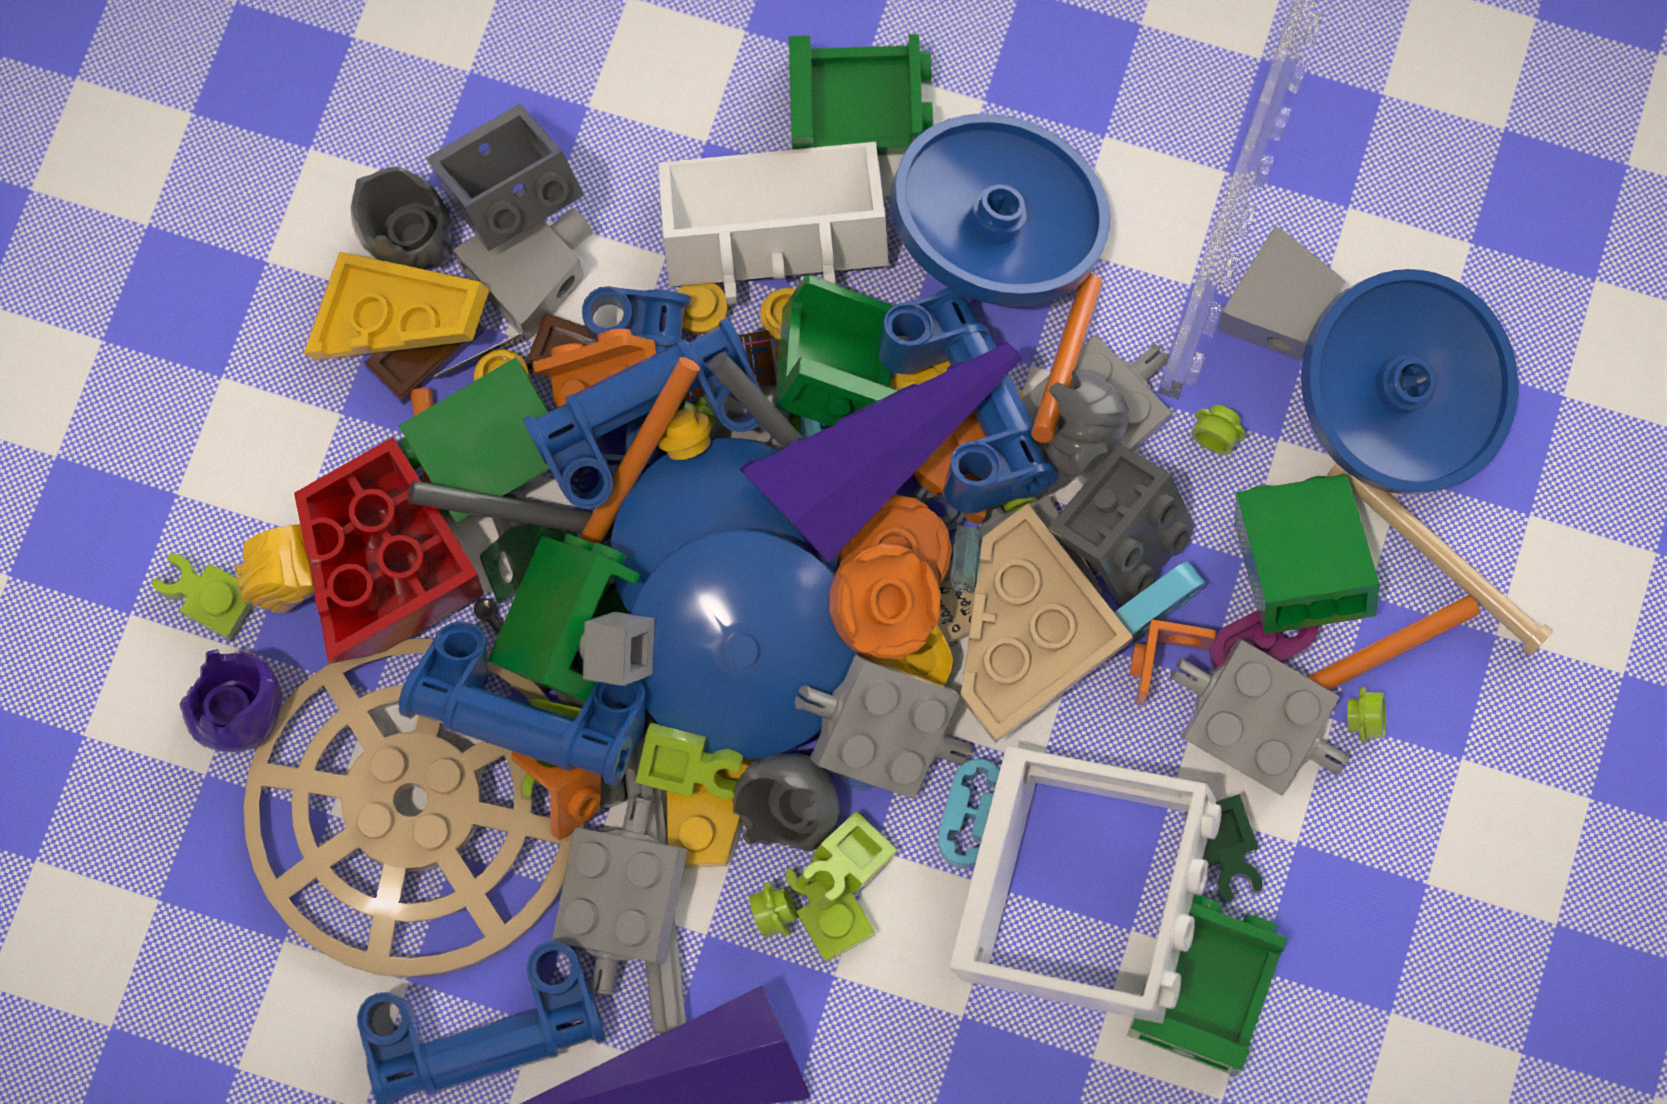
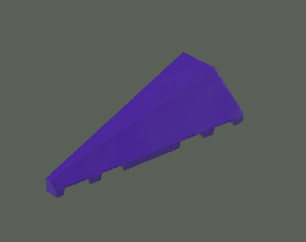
[739,341,1023,563]
[520,986,811,1104]

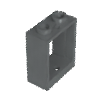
[426,104,585,251]

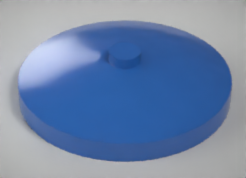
[891,114,1110,306]
[1301,269,1518,494]
[611,438,839,614]
[631,528,858,760]

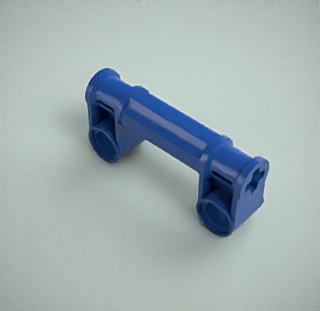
[570,286,692,509]
[878,288,1059,514]
[522,318,763,509]
[398,622,645,786]
[357,941,606,1104]

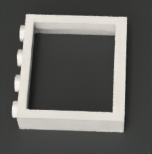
[949,746,1221,1024]

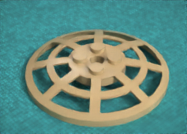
[243,638,585,978]

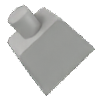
[453,208,593,342]
[1217,226,1345,360]

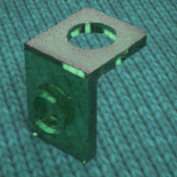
[480,524,578,603]

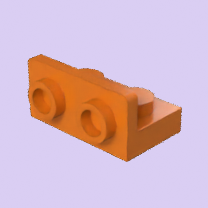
[533,329,656,408]

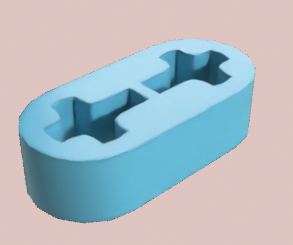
[1115,561,1206,647]
[938,759,1000,869]

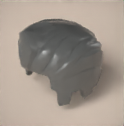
[351,167,455,269]
[1039,369,1130,477]
[732,753,841,852]

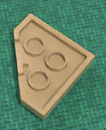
[961,504,1133,744]

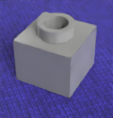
[580,612,655,686]

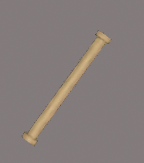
[1327,463,1554,656]

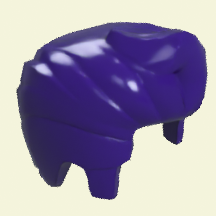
[179,649,282,753]

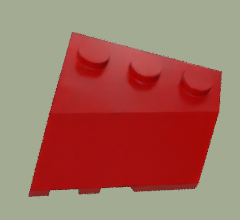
[294,437,484,664]

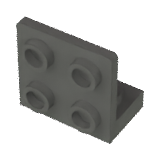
[1048,443,1194,607]

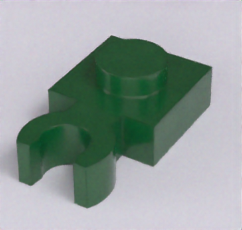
[1183,794,1262,904]

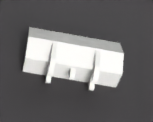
[658,142,889,305]

